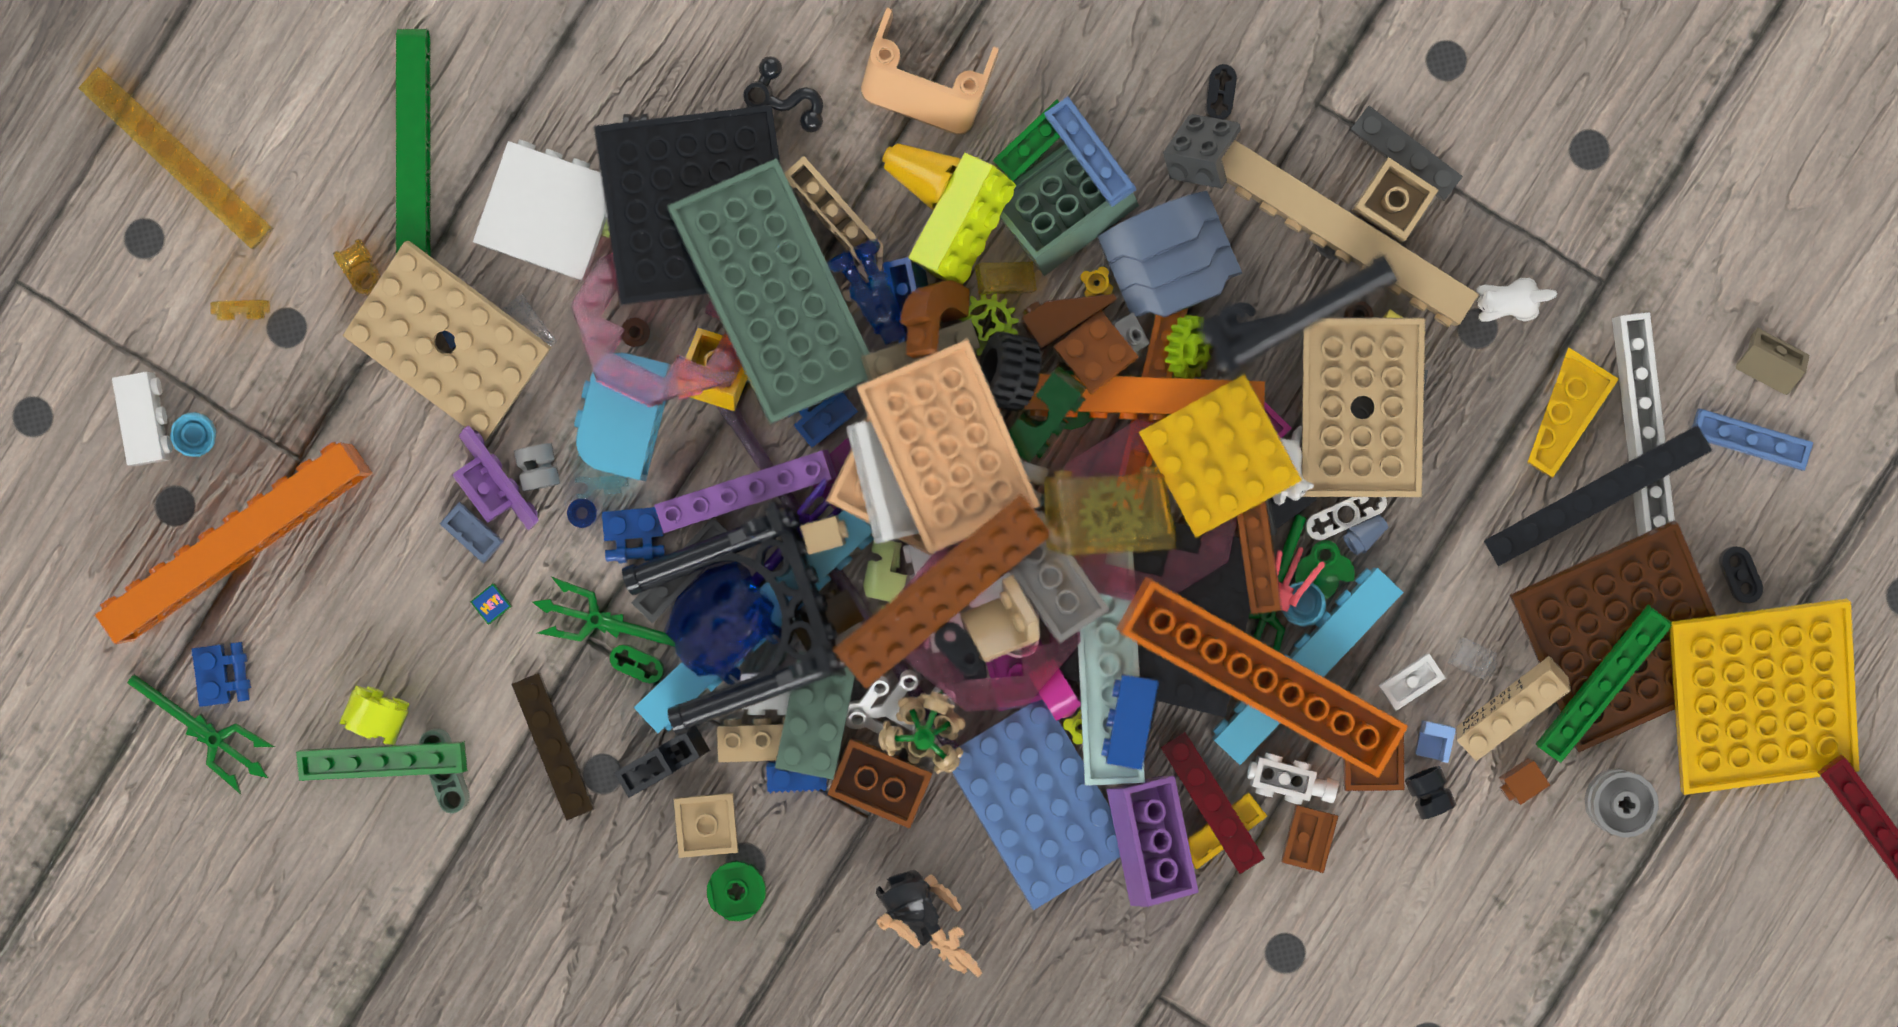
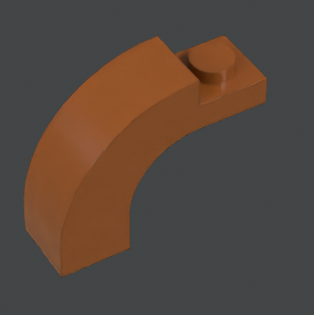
[901,280,970,359]

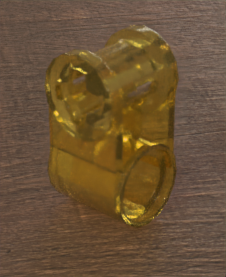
[333,238,381,297]

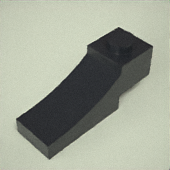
[614,726,711,798]

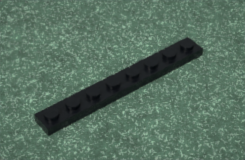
[1484,425,1713,566]

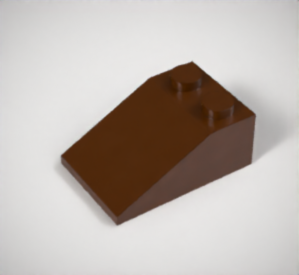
[1020,294,1117,351]

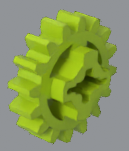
[958,292,1019,356]
[1164,314,1214,379]

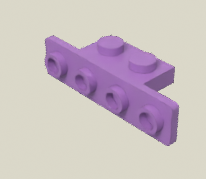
[452,425,539,530]

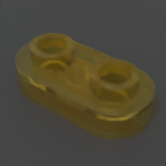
[210,300,270,321]

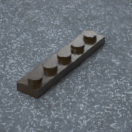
[511,673,595,821]

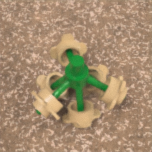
[879,691,966,774]

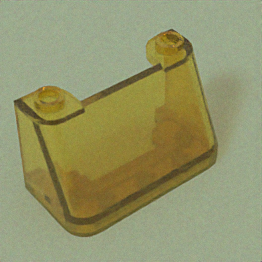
[1045,466,1176,555]

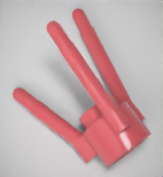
[1275,547,1325,612]

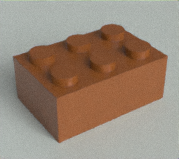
[827,737,933,828]

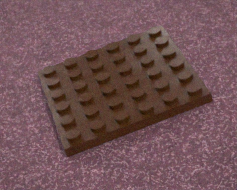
[1510,520,1717,752]

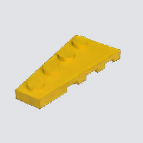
[1527,347,1619,478]

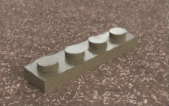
[861,319,980,382]

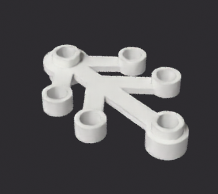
[845,670,956,735]

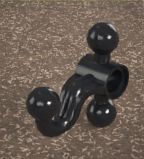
[743,56,823,133]

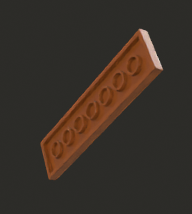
[833,494,1052,689]

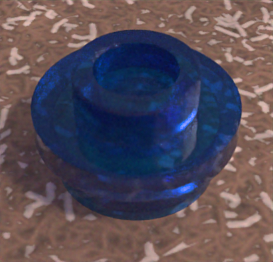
[567,498,597,528]

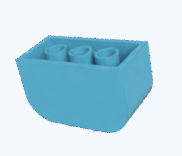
[574,353,675,481]

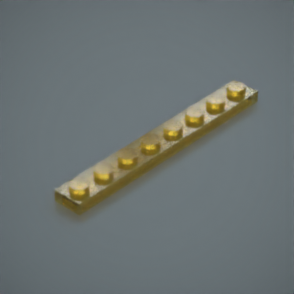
[78,67,274,250]

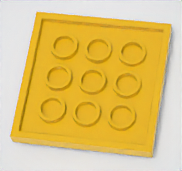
[1139,374,1303,537]

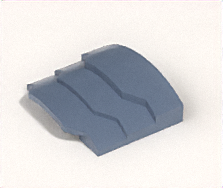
[1098,190,1242,318]

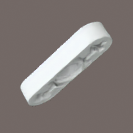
[1305,497,1387,540]

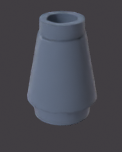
[1343,514,1388,555]

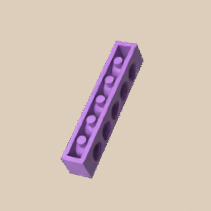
[654,449,837,533]

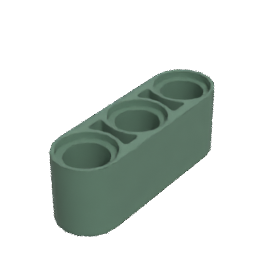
[419,728,470,813]

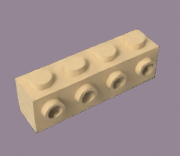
[717,717,785,762]

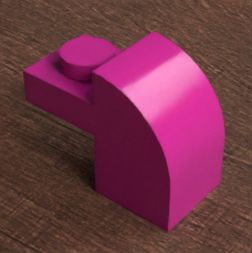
[1027,659,1081,721]

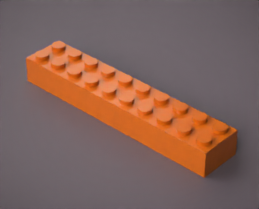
[95,442,373,644]
[1116,577,1408,778]

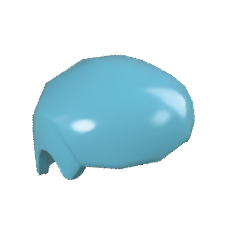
[170,412,217,457]
[1282,581,1326,627]

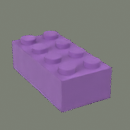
[1107,776,1199,907]

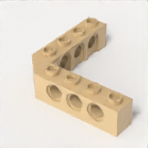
[784,156,884,316]

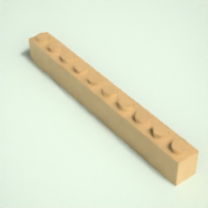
[1222,140,1479,327]

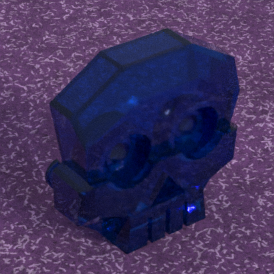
[664,562,782,685]

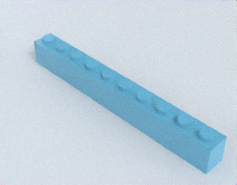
[634,510,874,733]

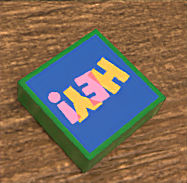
[470,583,513,625]

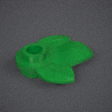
[1295,540,1355,599]

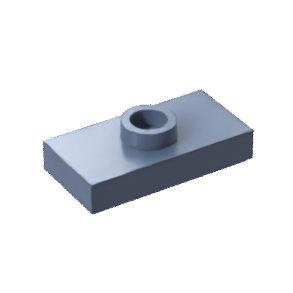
[439,502,504,563]

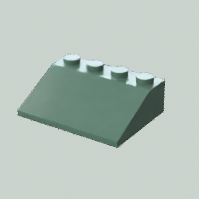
[1000,144,1139,276]

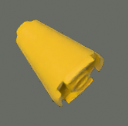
[882,143,961,211]

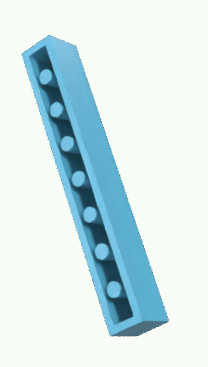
[1212,567,1404,765]

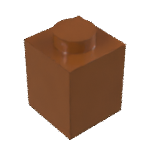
[1499,758,1550,805]

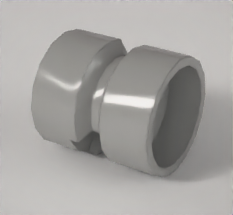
[514,443,560,492]

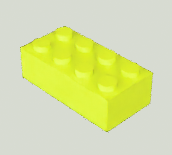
[908,153,1016,285]

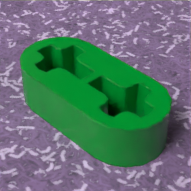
[610,644,664,684]

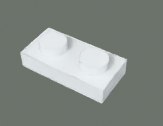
[1378,653,1446,711]

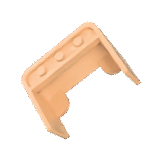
[861,8,999,135]

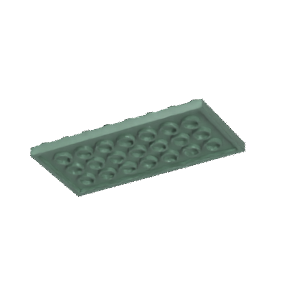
[668,158,870,425]

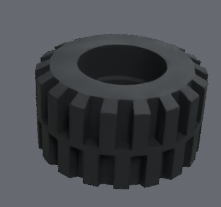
[979,331,1041,412]

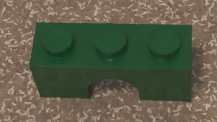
[1008,366,1087,463]

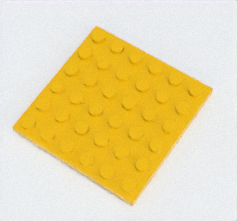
[1670,598,1860,795]

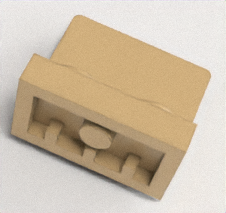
[960,575,1039,661]

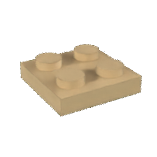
[674,793,739,858]

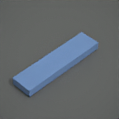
[1044,97,1136,207]
[1692,409,1813,471]

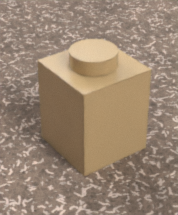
[801,515,849,555]

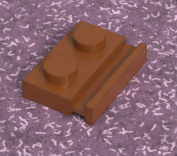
[1281,804,1339,873]

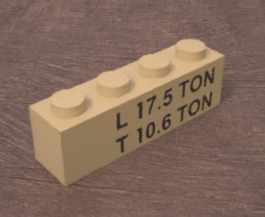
[1456,656,1570,761]

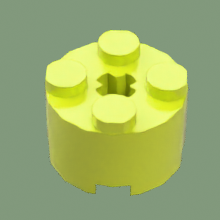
[339,686,409,745]

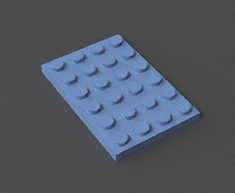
[951,700,1120,910]

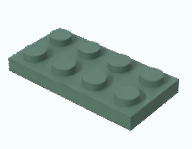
[775,651,855,780]

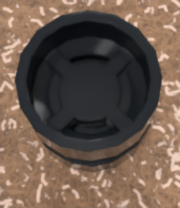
[1405,766,1457,820]

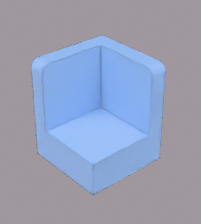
[1415,720,1456,763]

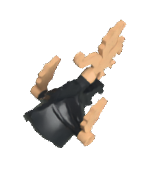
[876,870,982,977]

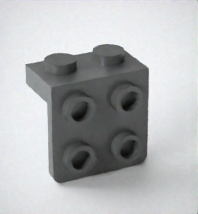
[1163,114,1241,189]

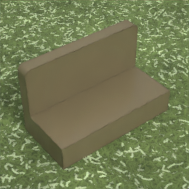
[1736,327,1810,395]

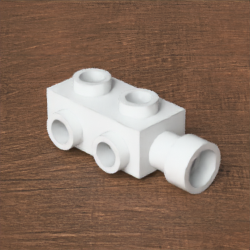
[1247,752,1339,805]

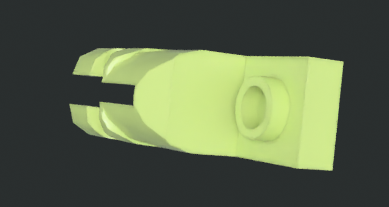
[863,540,907,609]

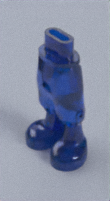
[827,238,906,345]

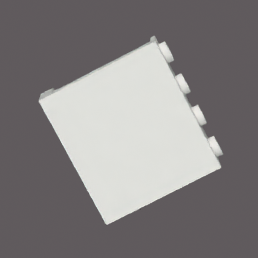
[473,139,607,283]
[846,421,919,544]

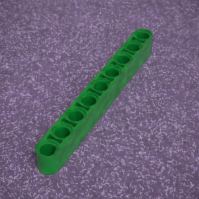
[396,29,431,257]

